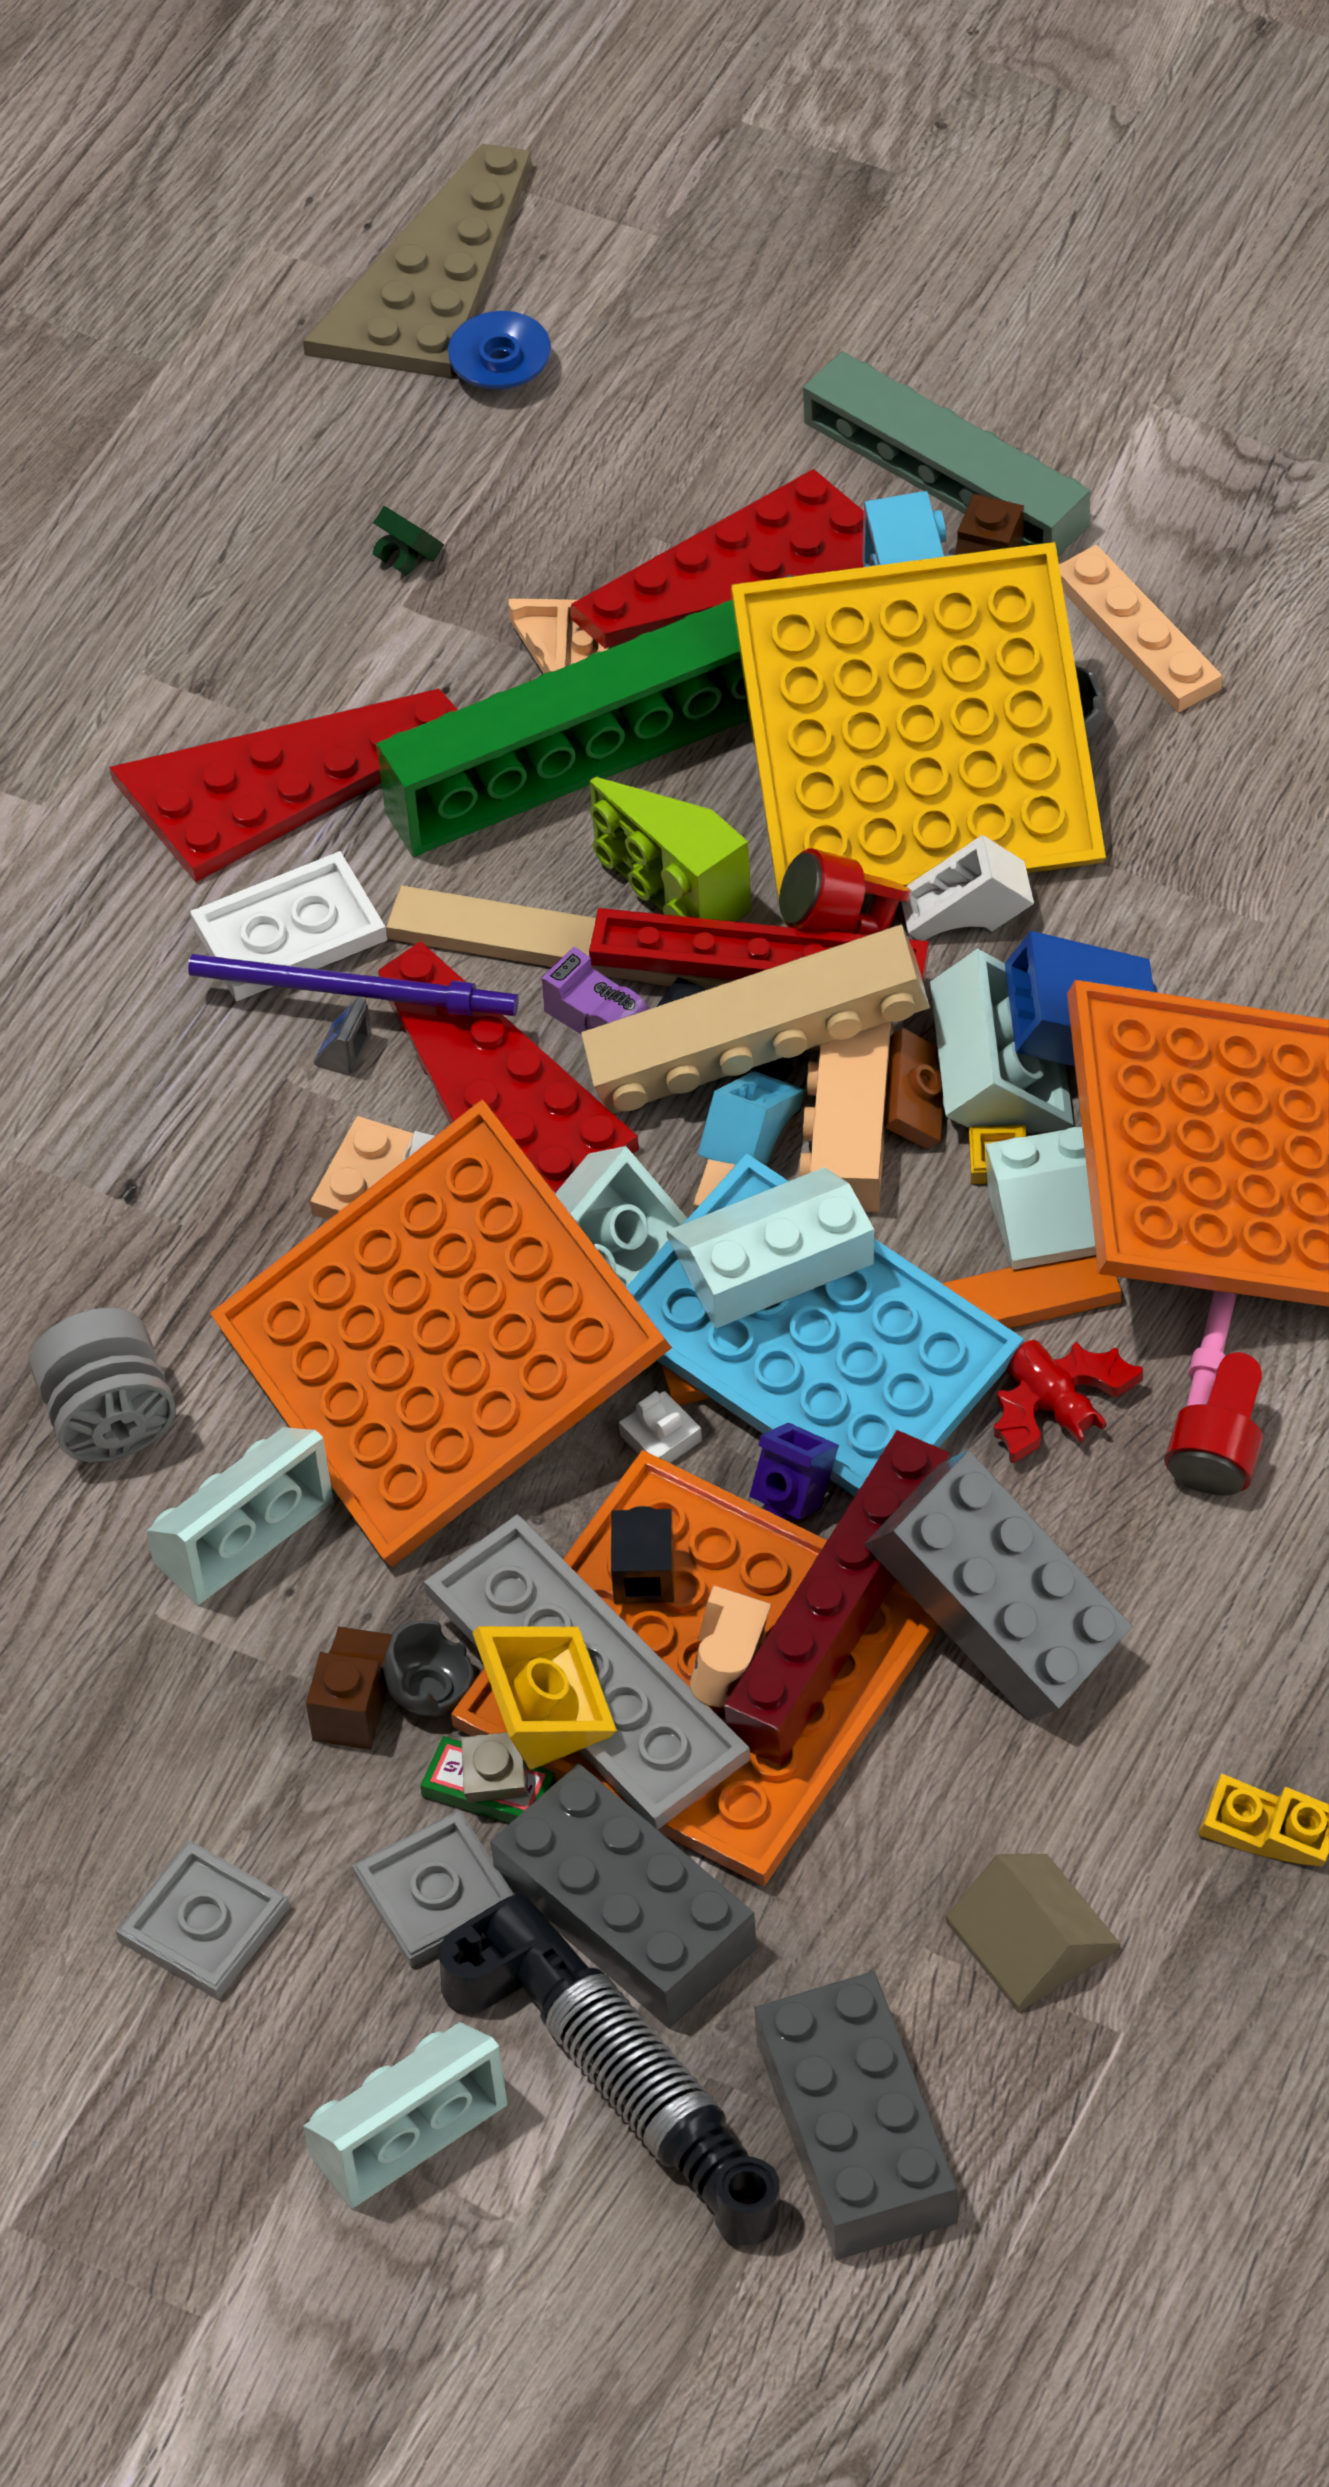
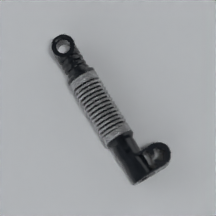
[439,1894,780,2245]

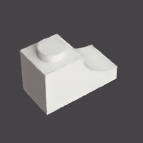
[901,835,1034,941]

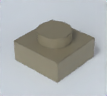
[461,1732,528,1803]

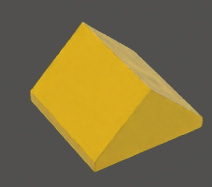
[472,1626,617,1770]

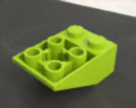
[590,777,752,922]

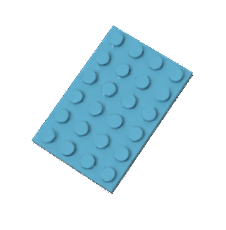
[626,1153,1024,1497]

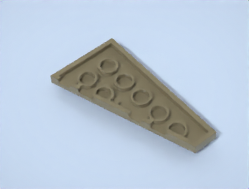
[303,143,532,378]

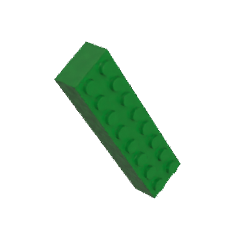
[376,599,750,857]

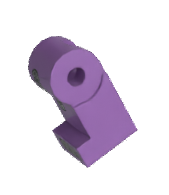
[542,946,649,1034]

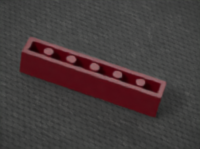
[725,1430,950,1766]

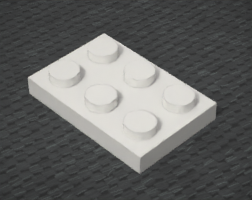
[190,851,387,1002]

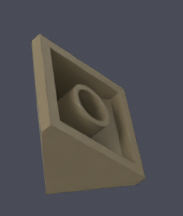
[946,1854,1120,2013]

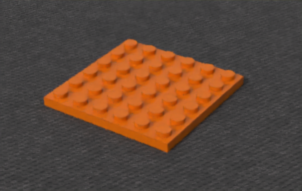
[1067,980,1329,1307]
[210,1099,672,1567]
[451,1450,940,1887]

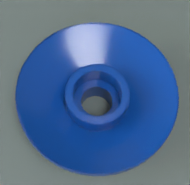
[448,311,551,390]

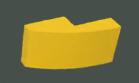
[1198,1773,1329,1866]

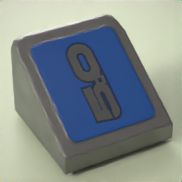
[314,997,372,1075]

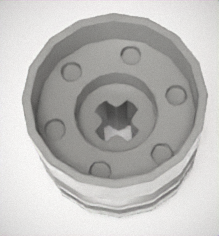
[29,1308,176,1463]

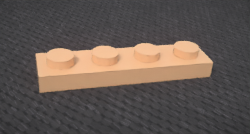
[1059,544,1223,713]

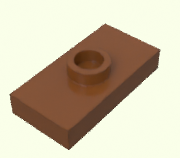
[884,1028,943,1150]

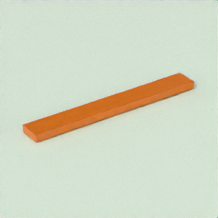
[659,1255,1121,1406]

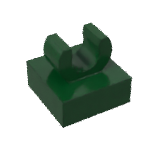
[373,506,445,575]

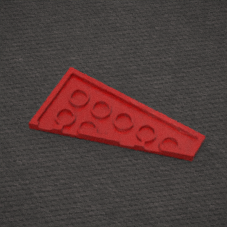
[571,469,864,648]
[109,689,458,883]
[378,941,639,1193]

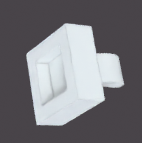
[619,1391,702,1463]

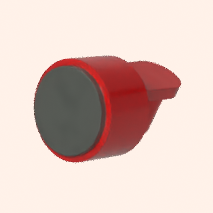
[779,848,912,935]
[1164,1352,1264,1496]

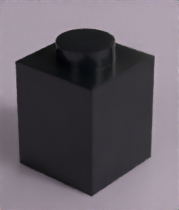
[611,1506,674,1604]

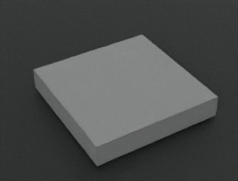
[352,1810,514,1968]
[116,1840,290,2000]

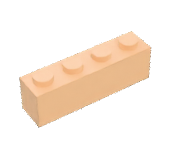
[799,1021,893,1213]

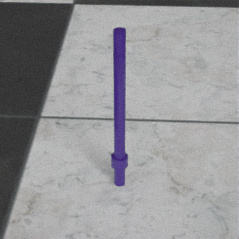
[188,954,519,1017]

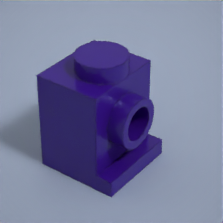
[749,1422,839,1522]

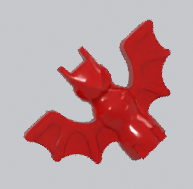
[994,1340,1143,1463]

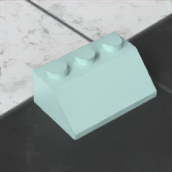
[930,949,1074,1134]
[985,1127,1096,1270]
[555,1146,688,1286]
[666,1167,874,1329]
[146,1427,334,1606]
[303,2022,508,2210]

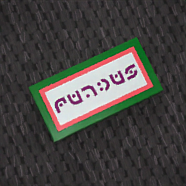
[420,1736,557,1823]

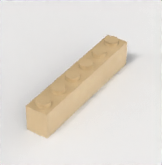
[581,924,930,1114]

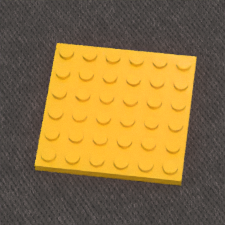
[731,542,1106,907]

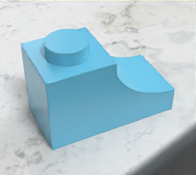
[697,1071,805,1165]

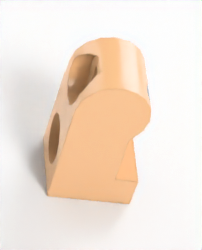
[690,1586,771,1707]

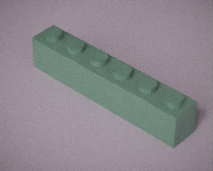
[803,351,1090,556]

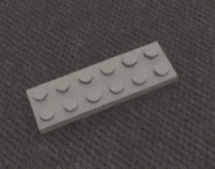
[424,1514,750,1830]

